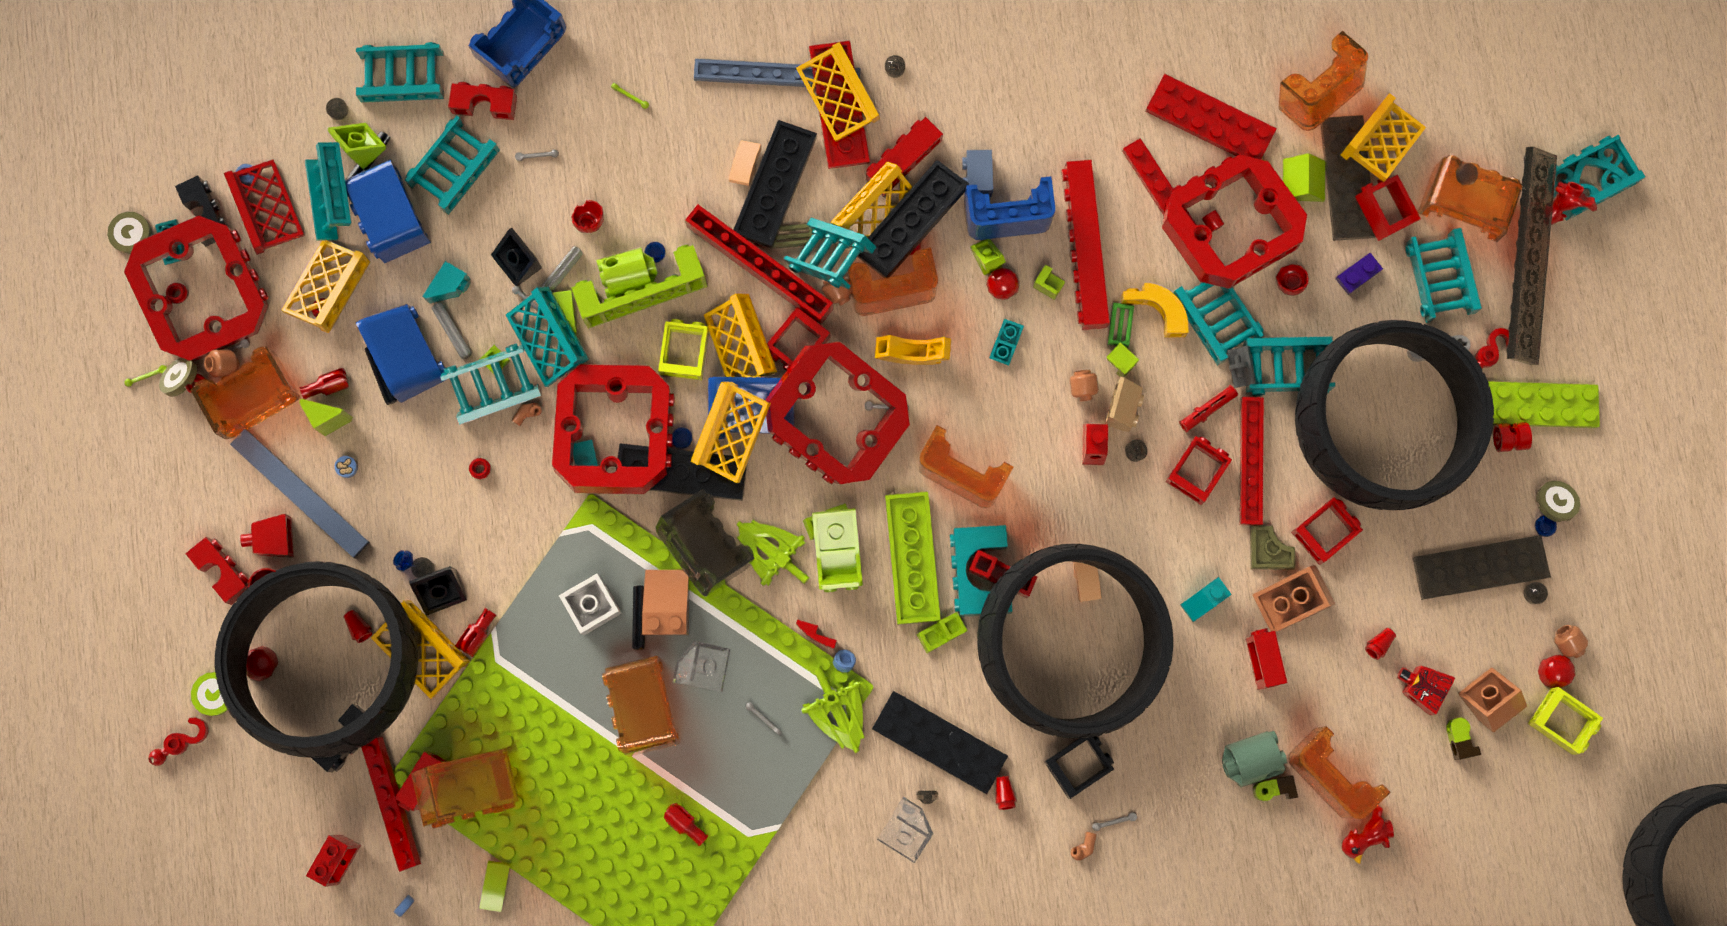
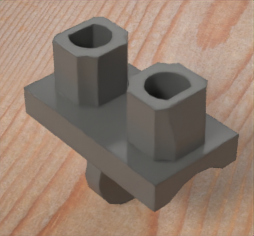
[1227,346,1256,388]

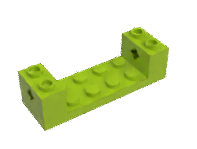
[571,245,708,329]

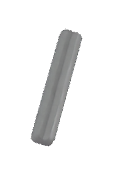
[541,246,583,292]
[432,302,472,359]

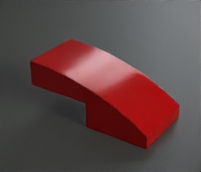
[796,619,837,650]

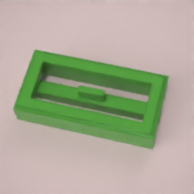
[1107,303,1134,348]

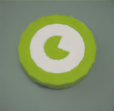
[191,672,228,716]

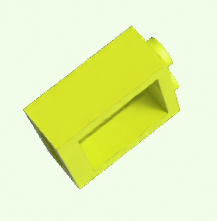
[658,319,709,380]
[1528,687,1603,755]

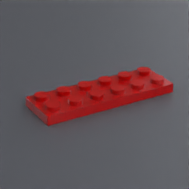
[809,40,870,169]
[1145,73,1277,159]

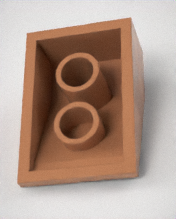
[1253,565,1335,632]
[642,570,689,635]

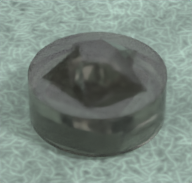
[885,55,905,78]
[326,98,348,120]
[1456,163,1478,185]
[1125,439,1147,462]
[411,557,434,578]
[1524,582,1548,605]
[916,791,939,804]

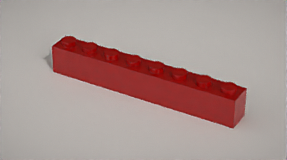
[1061,160,1110,330]
[685,204,834,325]

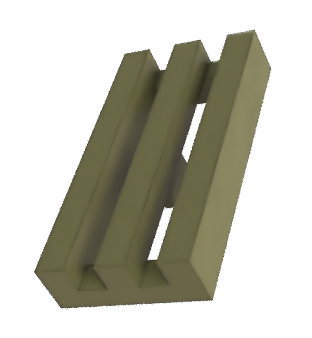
[773,224,813,249]

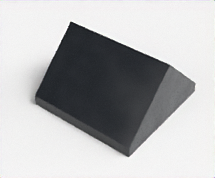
[491,228,542,286]
[409,566,467,616]

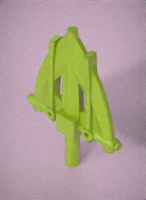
[737,520,810,586]
[801,666,865,753]

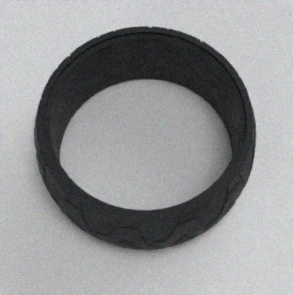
[1295,320,1494,510]
[977,544,1173,738]
[215,561,418,758]
[1622,784,1727,926]

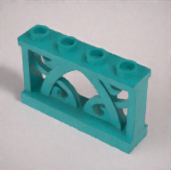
[1541,135,1646,221]

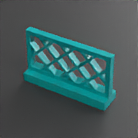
[506,287,589,387]

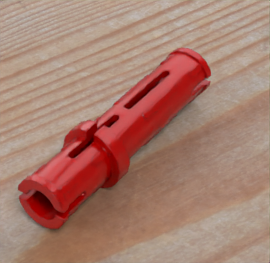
[1179,385,1238,432]

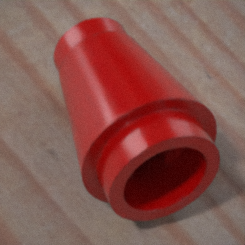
[343,610,372,643]
[1365,628,1396,660]
[995,776,1017,810]

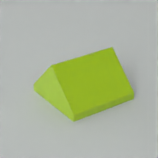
[328,123,386,170]
[1283,153,1325,202]
[299,398,353,436]

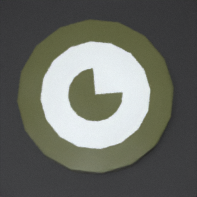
[107,212,152,254]
[159,358,197,397]
[1536,481,1581,522]

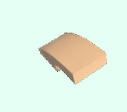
[729,140,762,186]
[1073,562,1102,602]

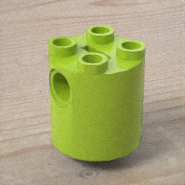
[596,247,658,298]

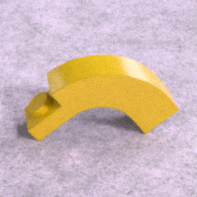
[1121,283,1189,338]
[875,335,951,365]

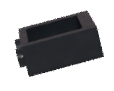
[1044,736,1114,799]

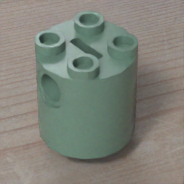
[1222,731,1287,788]

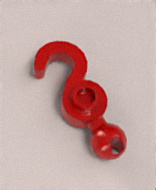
[1475,328,1515,369]
[148,718,209,766]

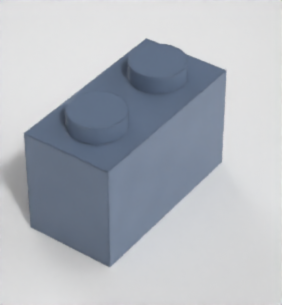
[962,150,993,197]

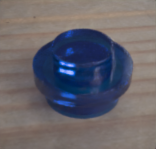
[644,242,666,263]
[672,427,693,449]
[1535,515,1557,537]
[393,550,413,572]

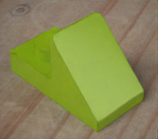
[970,239,1006,275]

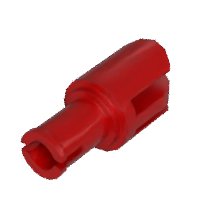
[299,368,349,400]
[455,608,497,657]
[664,803,708,846]

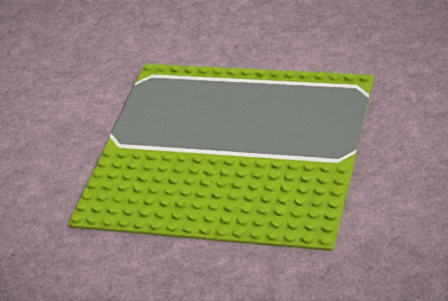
[393,494,873,926]

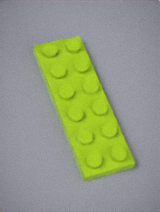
[1488,381,1600,428]
[885,492,941,625]

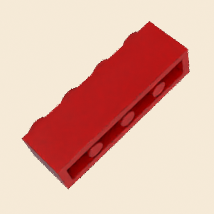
[866,117,943,197]

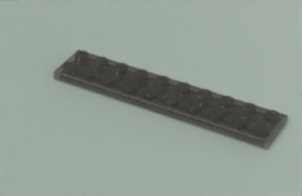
[1507,147,1557,365]

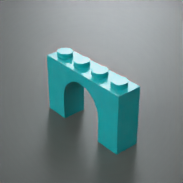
[950,525,1013,617]

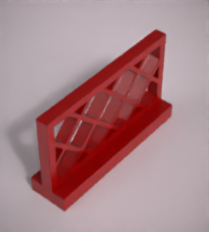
[224,159,304,255]

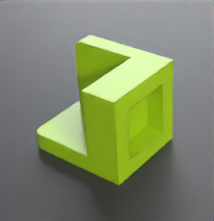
[1033,264,1065,300]
[1106,342,1139,377]

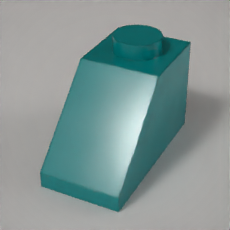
[422,261,470,304]
[1180,577,1232,622]

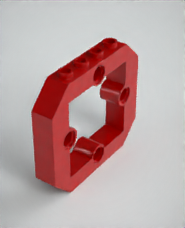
[1162,154,1307,289]
[124,215,269,362]
[765,342,910,485]
[552,364,675,494]

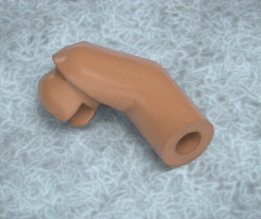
[511,403,542,426]
[1071,832,1097,860]

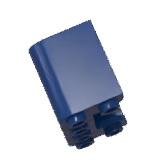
[468,0,566,88]
[345,159,431,264]
[964,176,1055,240]

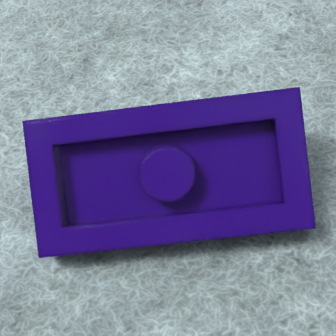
[1335,253,1383,295]

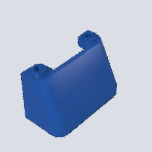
[356,304,446,403]
[708,377,795,439]

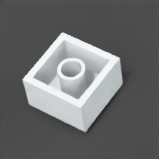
[559,574,622,635]

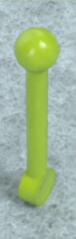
[611,83,649,109]
[124,365,167,387]

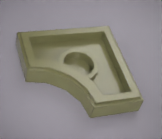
[1250,525,1295,570]

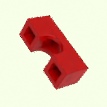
[448,82,517,120]
[185,537,249,605]
[967,550,1038,598]

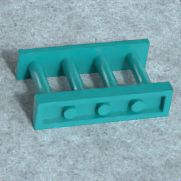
[356,42,444,103]
[405,115,500,215]
[305,142,351,241]
[784,218,876,289]
[1405,228,1482,323]
[1173,282,1264,366]
[1243,336,1336,396]
[440,343,541,425]

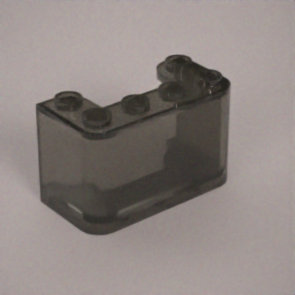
[655,489,755,597]

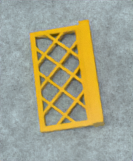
[796,42,880,142]
[1341,93,1426,182]
[831,162,912,238]
[281,240,370,333]
[704,294,777,378]
[691,382,771,483]
[371,600,470,699]

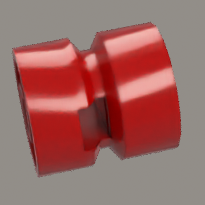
[1493,422,1532,452]

